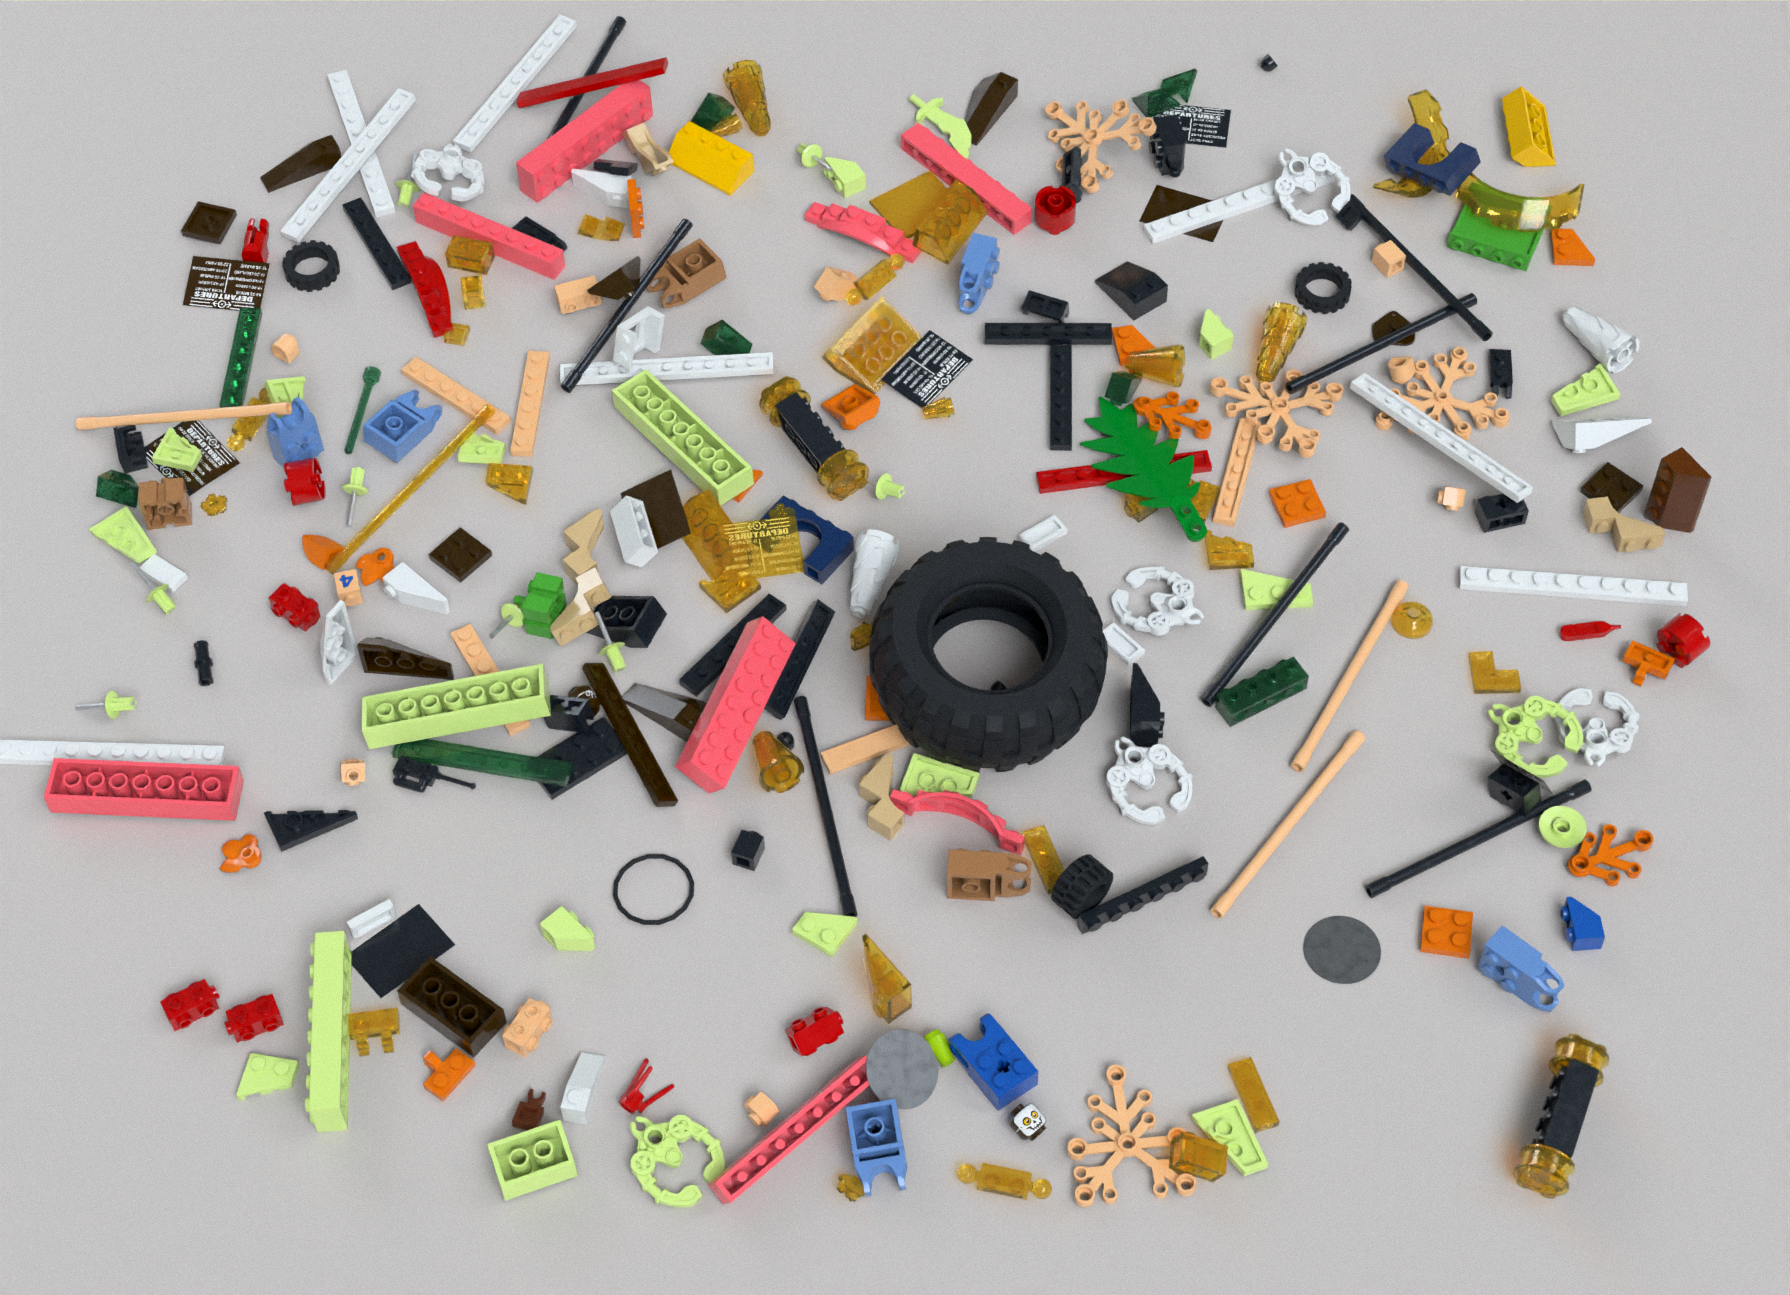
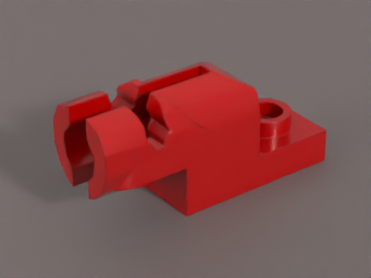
[242,218,269,263]

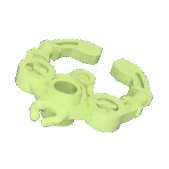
[1488,695,1583,778]
[630,1115,725,1208]

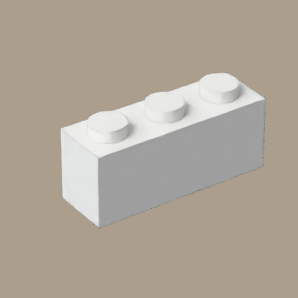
[610,495,658,568]

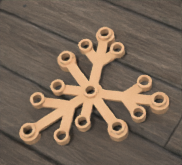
[1045,100,1156,193]
[1375,347,1510,441]
[1210,369,1343,458]
[1067,1065,1196,1207]

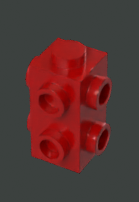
[269,583,321,632]
[160,979,220,1031]
[224,994,284,1043]
[785,1006,844,1056]

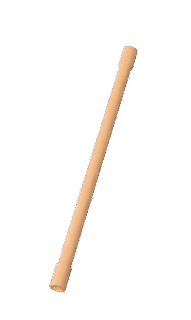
[76,402,292,430]
[1291,580,1409,772]
[1210,730,1366,919]

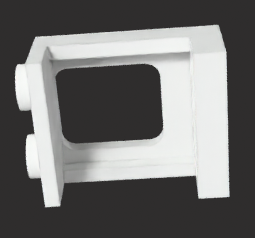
[612,306,665,370]

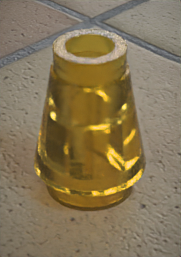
[711,113,743,137]
[922,397,955,420]

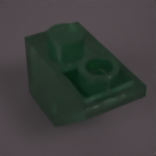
[690,92,735,132]

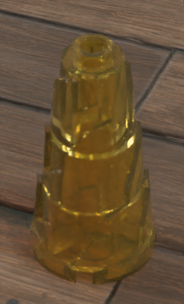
[723,60,771,136]
[1255,302,1308,383]

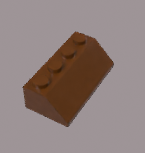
[1644,447,1712,533]

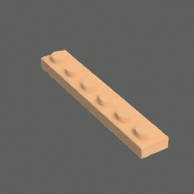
[510,351,550,457]
[401,357,511,435]
[450,624,531,736]

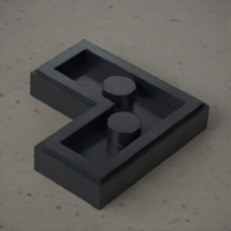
[593,159,638,176]

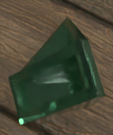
[1132,87,1181,117]

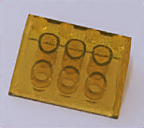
[822,296,923,394]

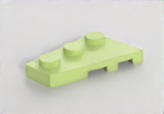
[1551,363,1620,416]
[89,506,157,564]
[1240,569,1313,610]
[899,753,980,797]
[1191,1099,1268,1176]

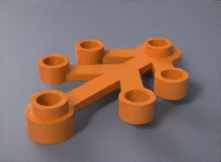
[1133,391,1212,439]
[1568,824,1654,887]

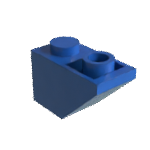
[1560,897,1605,951]

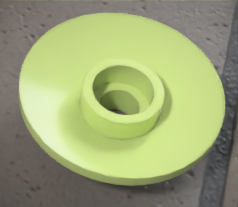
[1539,806,1587,848]

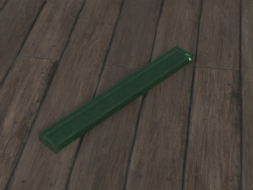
[391,739,574,786]

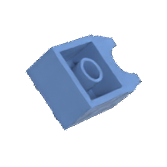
[959,233,1000,314]
[363,390,442,463]
[266,397,324,468]
[1478,925,1565,1012]
[846,1099,908,1197]

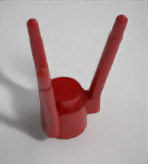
[618,1058,674,1114]

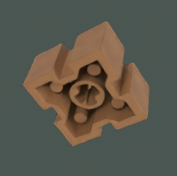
[139,477,192,530]

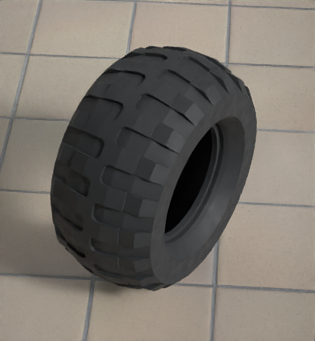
[869,537,1108,772]

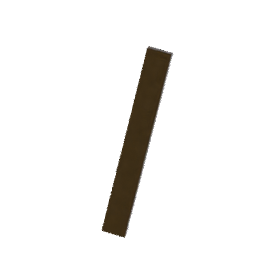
[582,663,678,807]

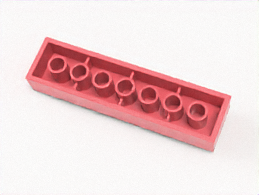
[516,80,653,203]
[675,616,796,794]
[44,758,244,821]

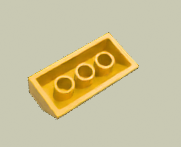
[1502,86,1556,167]
[669,121,755,196]

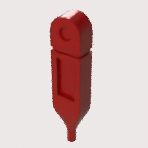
[1559,621,1621,641]

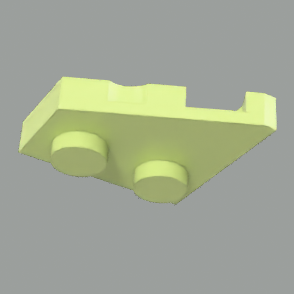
[264,376,306,418]
[152,427,202,472]
[458,428,506,464]
[792,912,858,957]
[236,1053,300,1100]

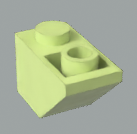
[823,157,866,198]
[1199,309,1234,360]
[540,906,595,951]

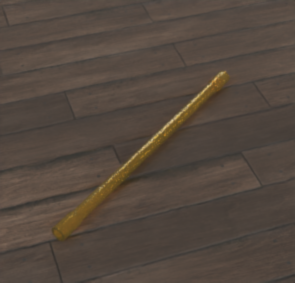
[324,404,496,575]

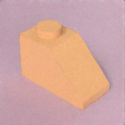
[814,267,864,301]

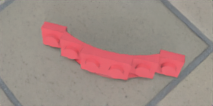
[805,201,923,263]
[890,789,1025,856]

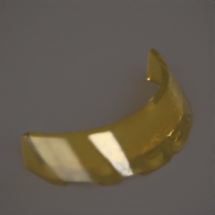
[1373,89,1450,198]
[1456,173,1585,232]

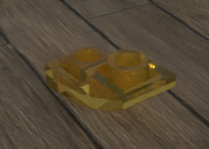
[578,214,625,241]
[850,619,874,651]

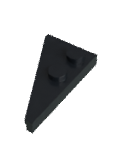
[264,810,358,852]

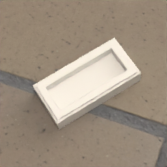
[1019,514,1068,552]
[139,554,188,593]
[1103,622,1145,666]
[347,899,397,939]

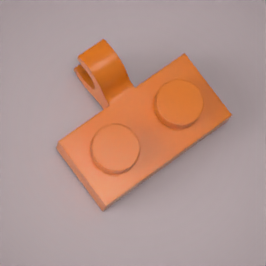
[1622,640,1675,686]
[423,1048,476,1102]

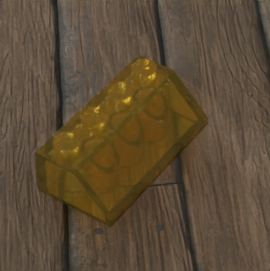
[912,179,987,264]
[682,489,753,585]

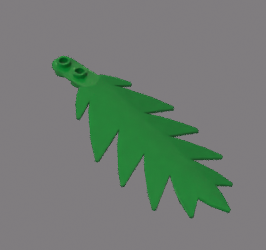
[1080,396,1207,542]

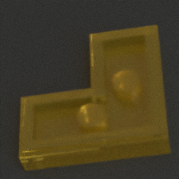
[1469,651,1521,694]

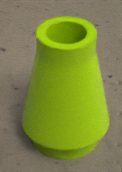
[924,1029,955,1068]

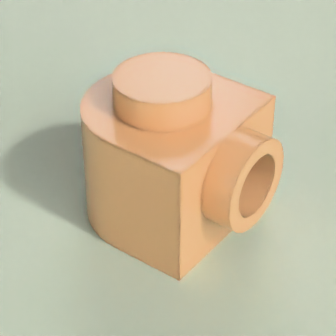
[271,334,300,364]
[1388,356,1416,384]
[1437,486,1466,511]
[341,759,365,786]
[744,1091,780,1127]

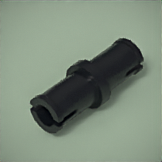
[193,640,214,686]

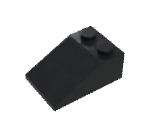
[1095,261,1168,321]
[586,596,667,648]
[1130,663,1165,747]

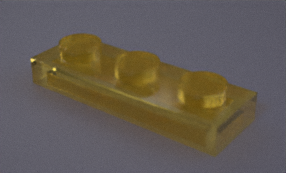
[1022,825,1064,894]
[1227,1057,1280,1133]

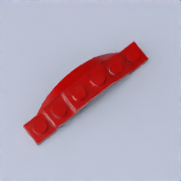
[397,241,454,338]

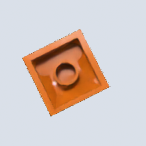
[821,384,881,430]

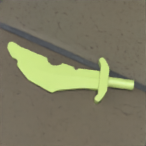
[909,94,972,159]

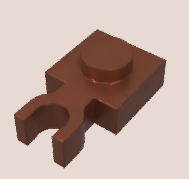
[512,1089,546,1130]

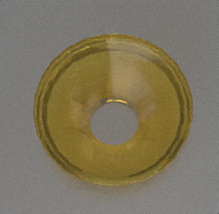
[1391,601,1433,639]

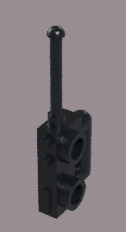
[393,756,476,793]

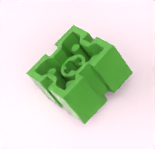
[513,572,567,639]

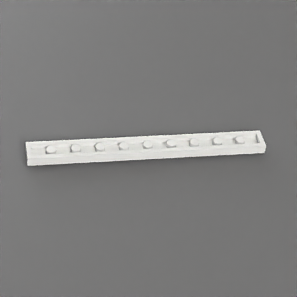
[453,15,577,153]
[327,70,396,218]
[280,88,416,243]
[1144,171,1335,244]
[560,352,774,385]
[1350,373,1533,503]
[1459,566,1688,607]
[0,740,226,765]

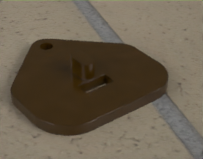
[1373,311,1415,346]

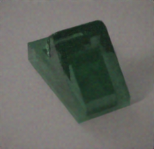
[1158,68,1197,103]

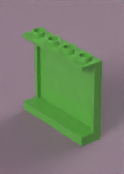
[1447,182,1552,271]

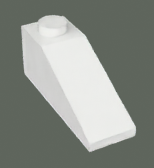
[571,169,632,208]
[383,562,450,614]
[560,1052,606,1125]

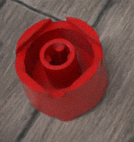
[1034,185,1076,235]
[284,458,326,506]
[1656,613,1711,668]

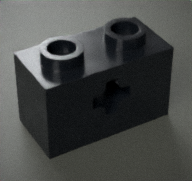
[1474,493,1529,533]
[1488,764,1542,817]

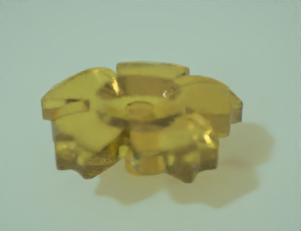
[200,493,227,516]
[769,503,796,526]
[836,1174,865,1202]

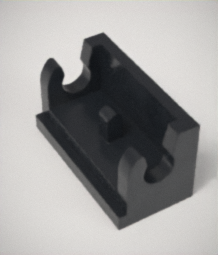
[1022,290,1069,323]
[113,425,148,474]
[543,695,594,733]

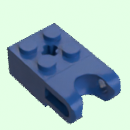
[948,1013,1039,1111]

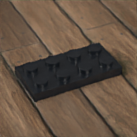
[526,717,627,800]

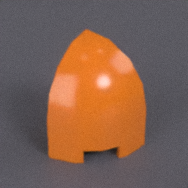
[302,534,343,570]

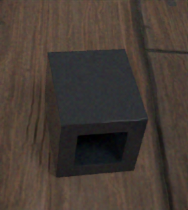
[731,829,765,871]

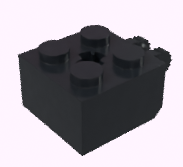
[1149,115,1187,178]

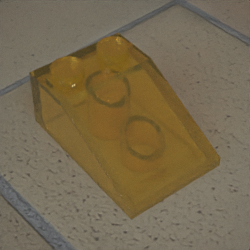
[862,934,912,1024]

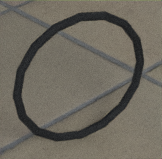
[613,854,694,925]

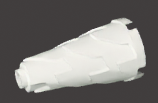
[1563,307,1640,373]
[849,529,901,618]

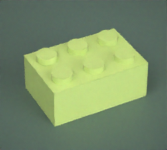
[487,1120,578,1201]

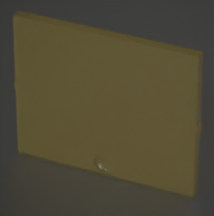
[869,170,965,239]

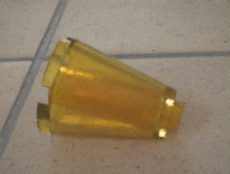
[1125,344,1185,387]
[752,731,805,793]

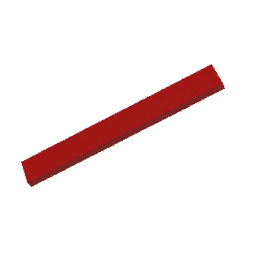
[516,57,669,108]
[1036,450,1212,494]

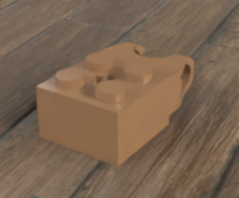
[646,238,727,308]
[947,848,1032,901]

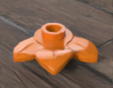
[355,548,395,586]
[219,834,262,873]

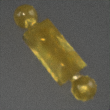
[845,254,905,305]
[227,388,271,451]
[957,1163,1052,1200]

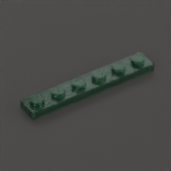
[219,308,262,408]

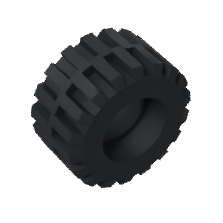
[1051,854,1114,919]

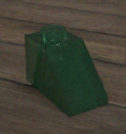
[700,320,753,355]
[1104,371,1142,406]
[96,469,139,508]

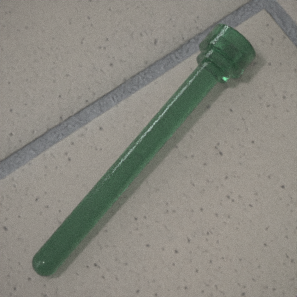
[344,366,381,454]

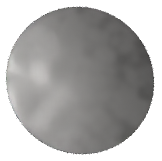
[1303,916,1381,984]
[866,1029,938,1109]

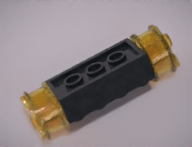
[759,376,869,501]
[1513,1034,1609,1199]

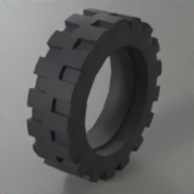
[283,240,340,292]
[1295,262,1352,314]

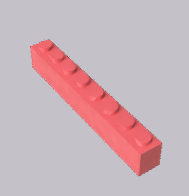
[901,123,1032,235]
[413,192,565,280]
[707,1056,869,1204]

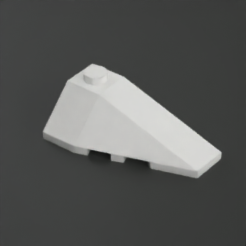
[1552,417,1651,453]
[320,600,359,685]

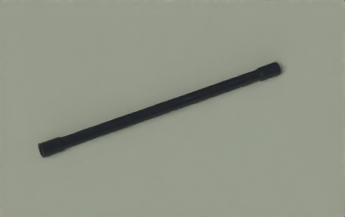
[547,16,626,139]
[1350,194,1493,341]
[560,219,693,393]
[1285,293,1477,395]
[1200,522,1349,707]
[794,696,858,917]
[1365,779,1592,898]

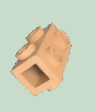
[554,275,602,314]
[502,998,553,1058]

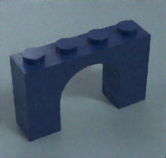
[1383,123,1481,196]
[751,495,854,585]

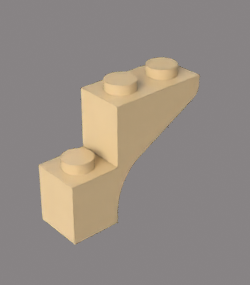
[622,123,674,176]
[1583,497,1665,552]
[563,508,604,585]
[550,567,612,646]
[858,752,905,841]

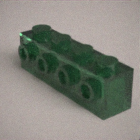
[1215,656,1309,727]

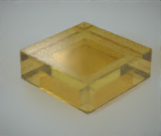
[443,323,470,346]

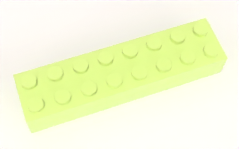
[612,369,754,507]
[362,664,551,749]
[305,931,352,1132]

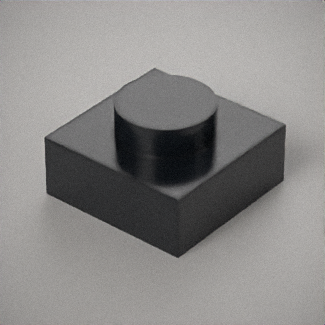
[1336,201,1365,231]

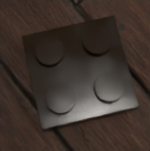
[181,201,237,244]
[1580,462,1644,513]
[429,527,492,583]

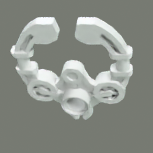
[411,143,485,202]
[1274,148,1351,227]
[1112,566,1205,636]
[1554,688,1639,767]
[1106,736,1193,826]

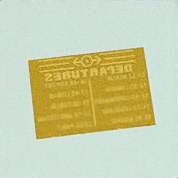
[716,515,804,582]

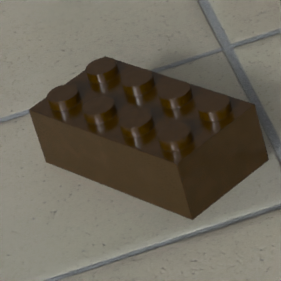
[397,956,507,1058]

